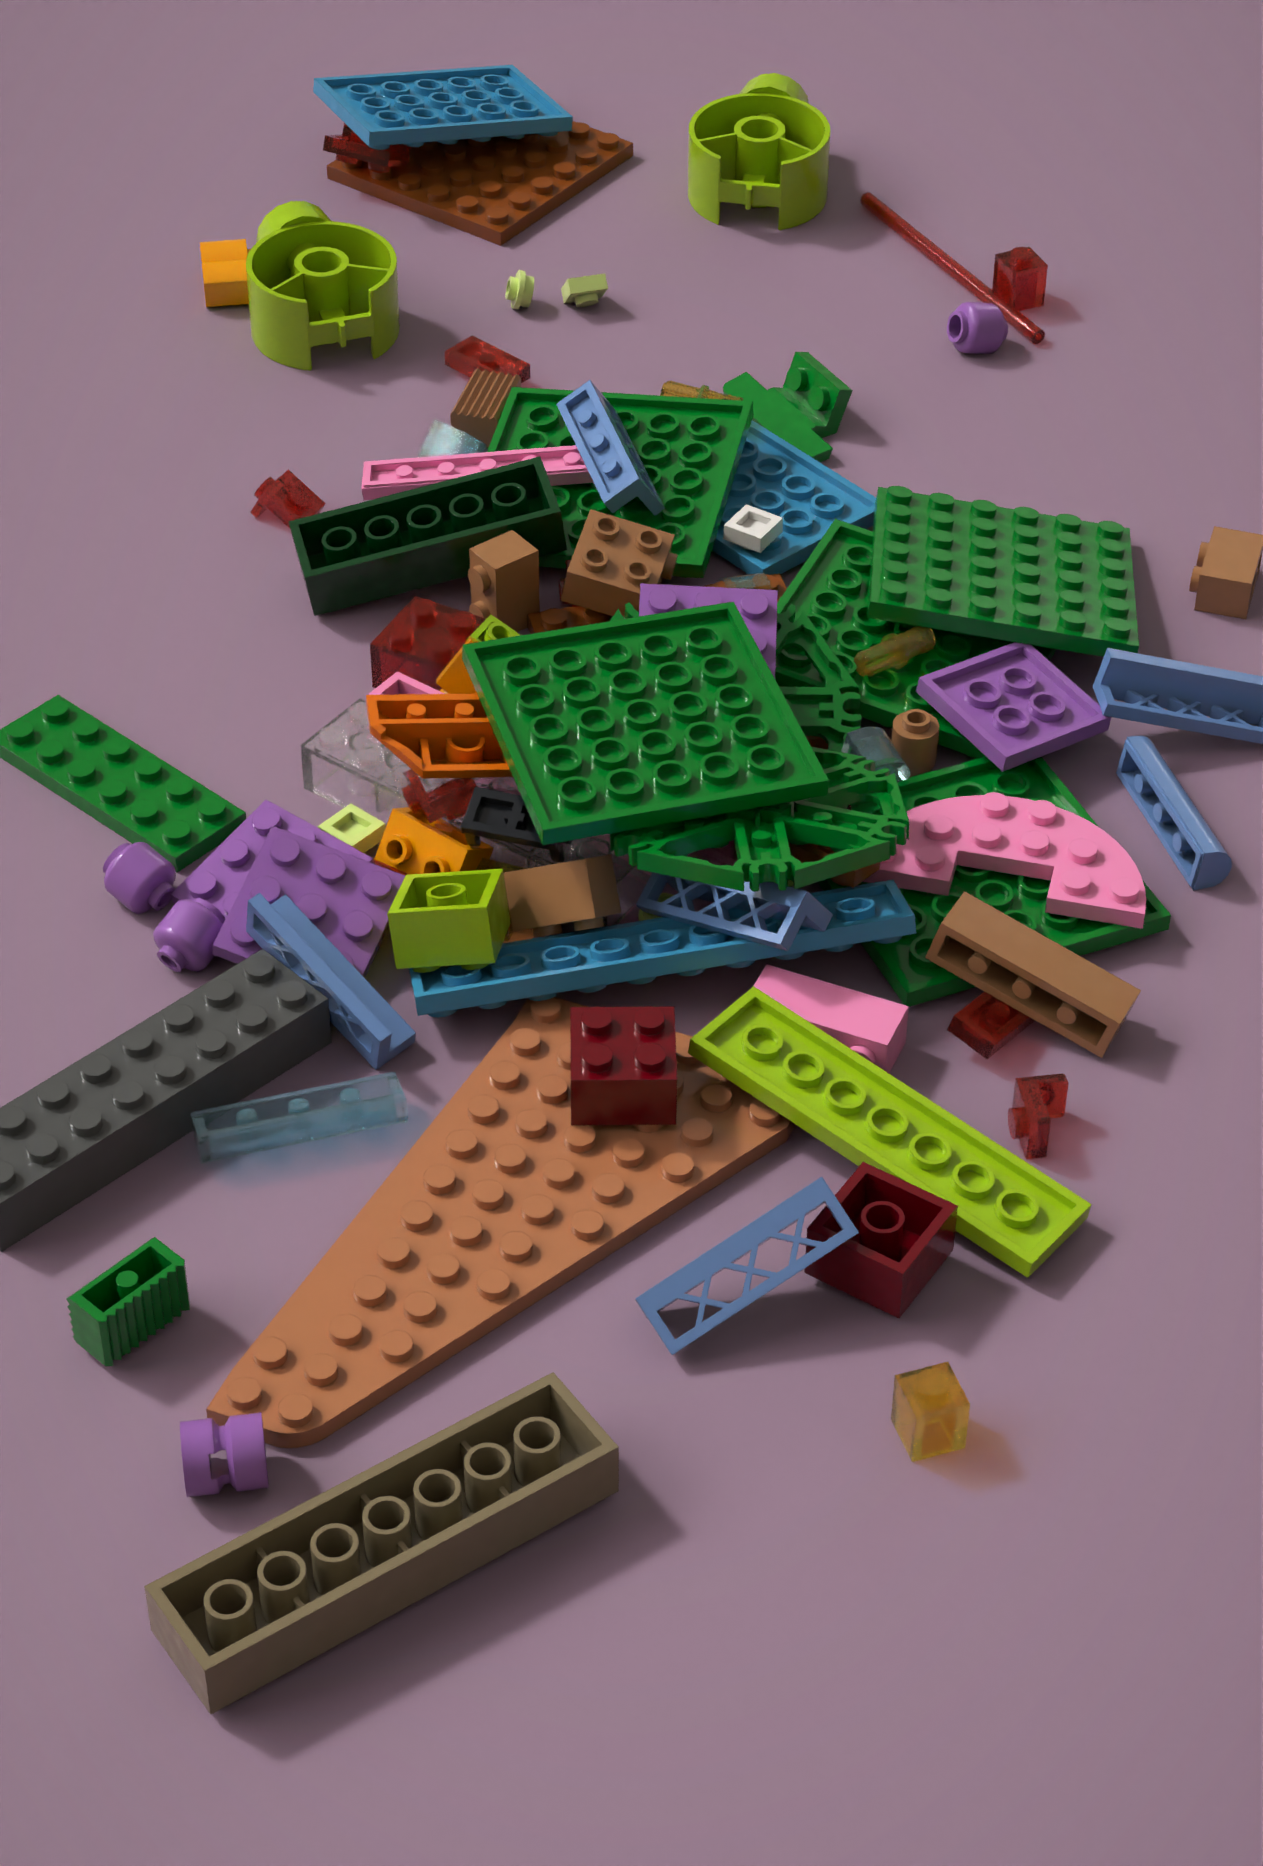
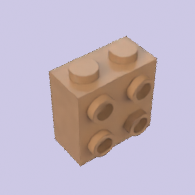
[561,509,678,618]

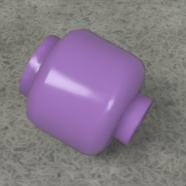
[947,302,1008,354]
[103,842,176,914]
[153,898,225,972]

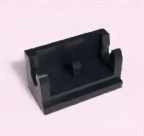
[461,787,572,863]

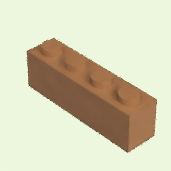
[925,891,1141,1058]

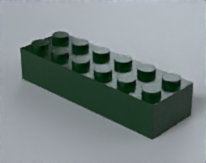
[288,457,567,616]

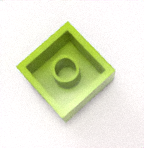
[387,869,511,973]

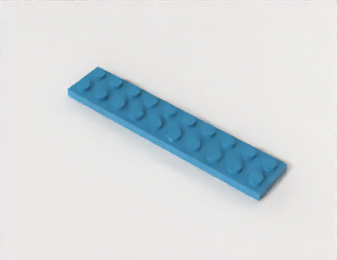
[409,880,916,1017]

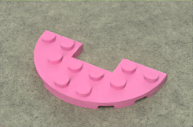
[863,792,1146,929]

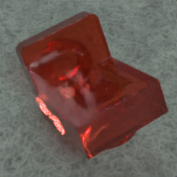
[250,469,326,528]
[401,769,477,823]
[1008,1074,1069,1159]

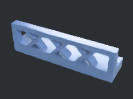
[556,380,665,516]
[1093,648,1263,744]
[636,872,833,951]
[246,893,416,1070]
[635,1177,859,1355]

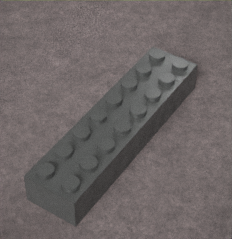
[0,949,332,1252]

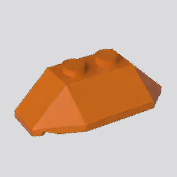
[366,693,513,779]

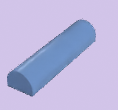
[1116,736,1232,891]

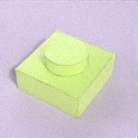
[561,273,608,307]
[318,803,385,853]

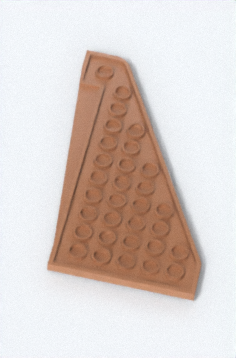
[206,997,796,1448]

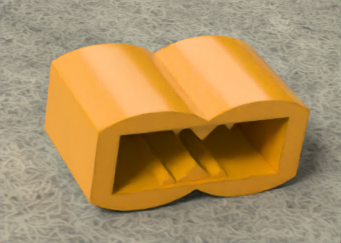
[200,239,251,307]

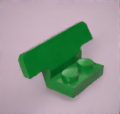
[723,352,853,462]

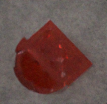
[323,123,411,172]

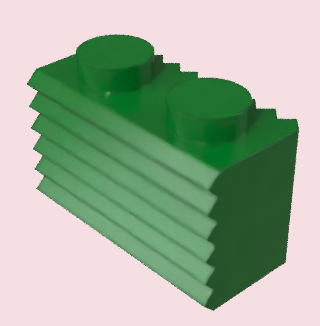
[66,1237,190,1366]

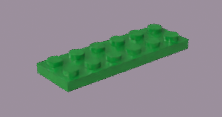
[0,695,246,873]

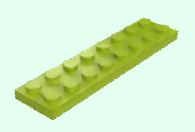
[688,986,1092,1278]

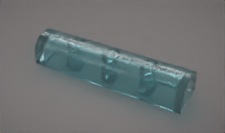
[190,1072,408,1164]

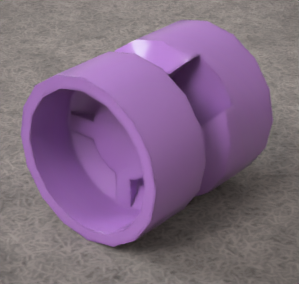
[180,1412,269,1497]

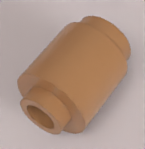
[890,709,939,778]

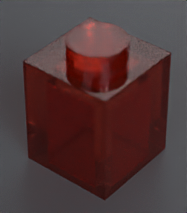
[992,247,1048,313]

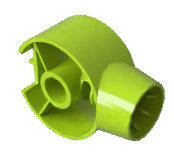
[688,73,831,230]
[246,201,400,371]

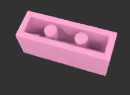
[754,964,909,1073]

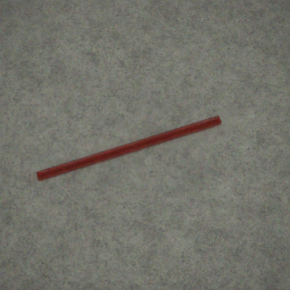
[860,192,1045,344]

